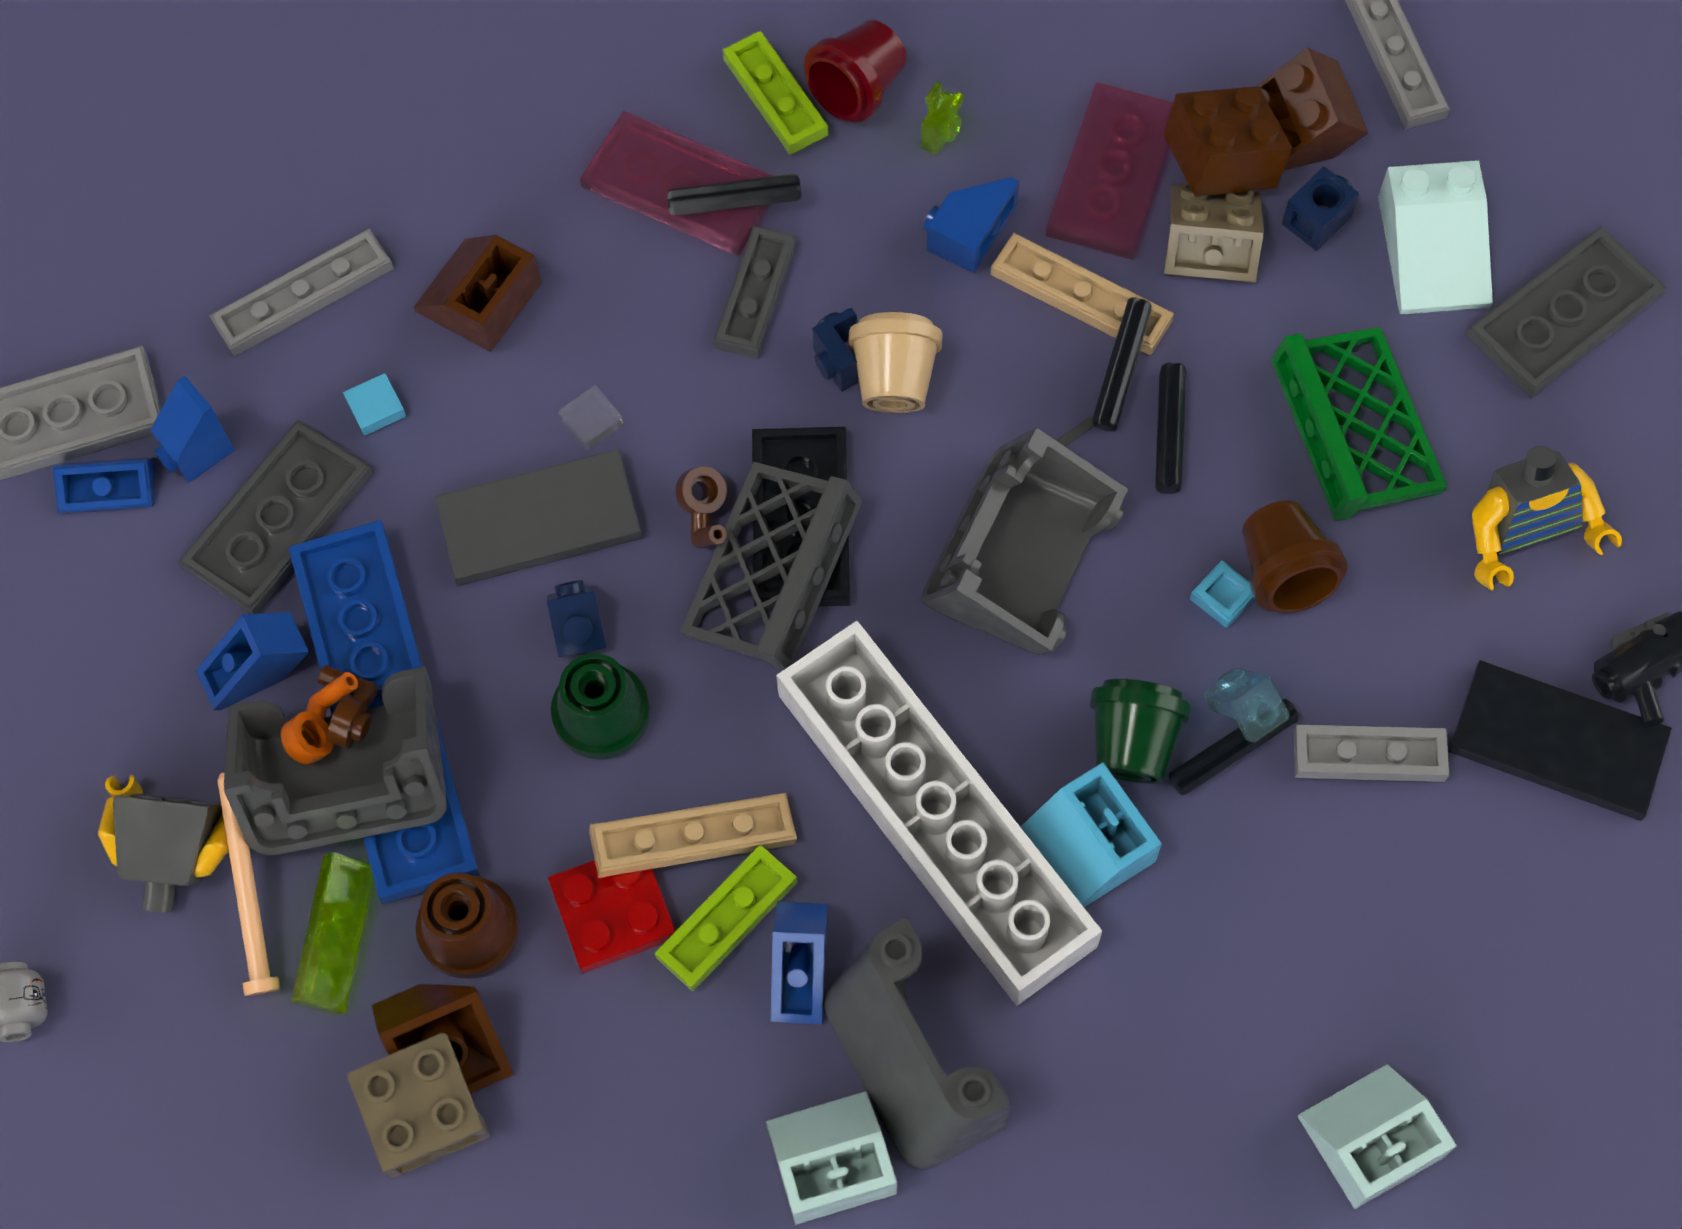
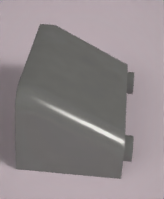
[921,427,1128,655]
[223,666,446,855]
[825,917,1010,1170]

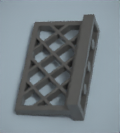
[680,462,863,670]

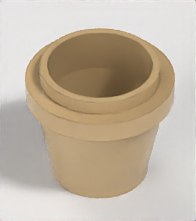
[849,312,942,413]

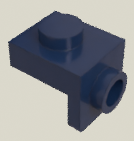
[812,308,858,392]
[547,580,606,657]

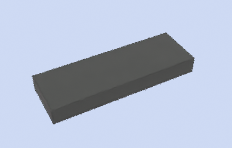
[713,225,797,359]

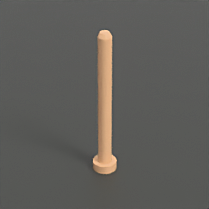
[217,772,280,996]

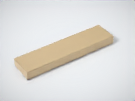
[990,233,1174,356]
[589,793,797,878]

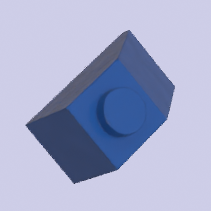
[923,177,1019,274]
[150,376,235,483]
[195,612,309,710]
[771,901,828,1024]

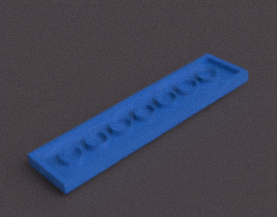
[289,520,480,904]

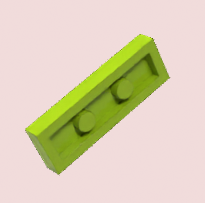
[723,30,828,155]
[655,845,798,992]

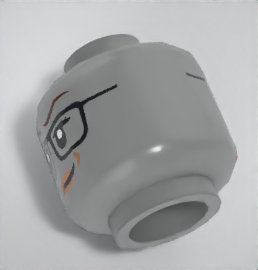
[0,962,48,1043]

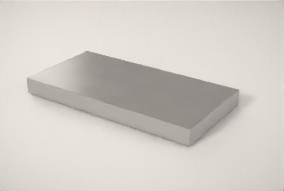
[0,346,161,481]

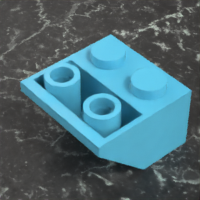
[1020,762,1162,907]

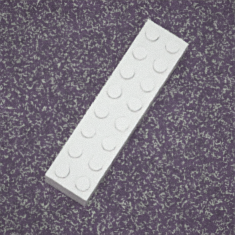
[776,621,1102,1006]

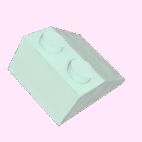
[1378,160,1493,314]

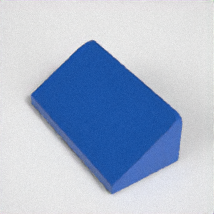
[52,457,155,513]

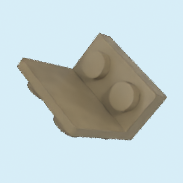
[1164,182,1264,282]
[348,1033,491,1179]

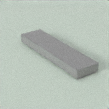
[1345,0,1450,130]
[209,229,394,357]

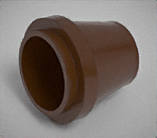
[1242,500,1348,613]
[416,873,519,979]

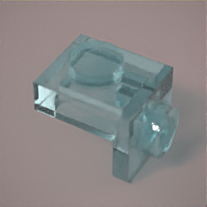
[1203,668,1290,743]

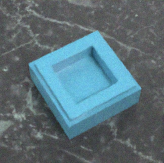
[343,373,407,436]
[1190,560,1255,629]

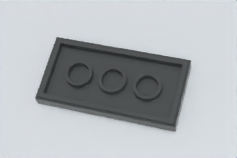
[1465,226,1667,399]
[178,420,374,614]
[435,449,642,586]

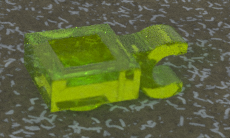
[921,81,964,155]

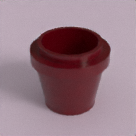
[804,20,906,123]

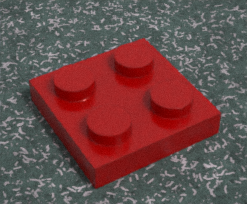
[547,860,675,974]

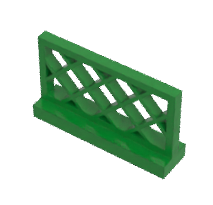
[1271,327,1448,522]

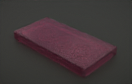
[1045,82,1173,260]
[580,111,773,257]

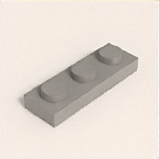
[1293,725,1449,782]

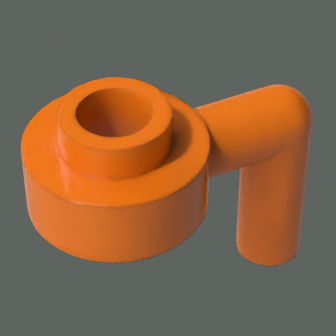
[281,672,358,765]

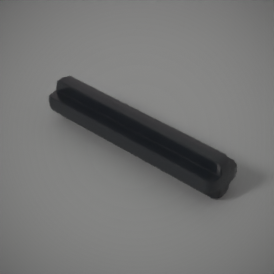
[667,174,802,216]
[1092,297,1152,431]
[1155,362,1186,494]
[1168,699,1299,795]

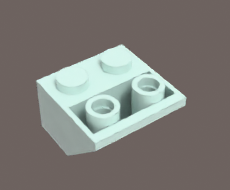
[1297,1064,1457,1209]
[766,1091,897,1225]

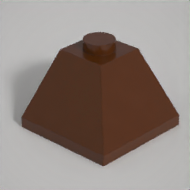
[371,984,514,1094]

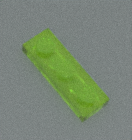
[291,852,374,1015]

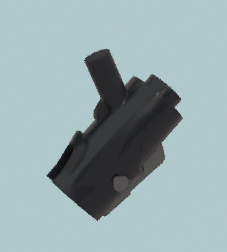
[1592,611,1682,727]

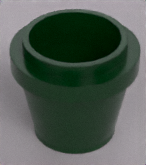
[551,653,650,759]
[1090,679,1191,784]

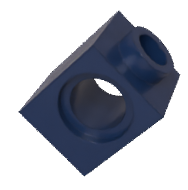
[1282,166,1359,251]

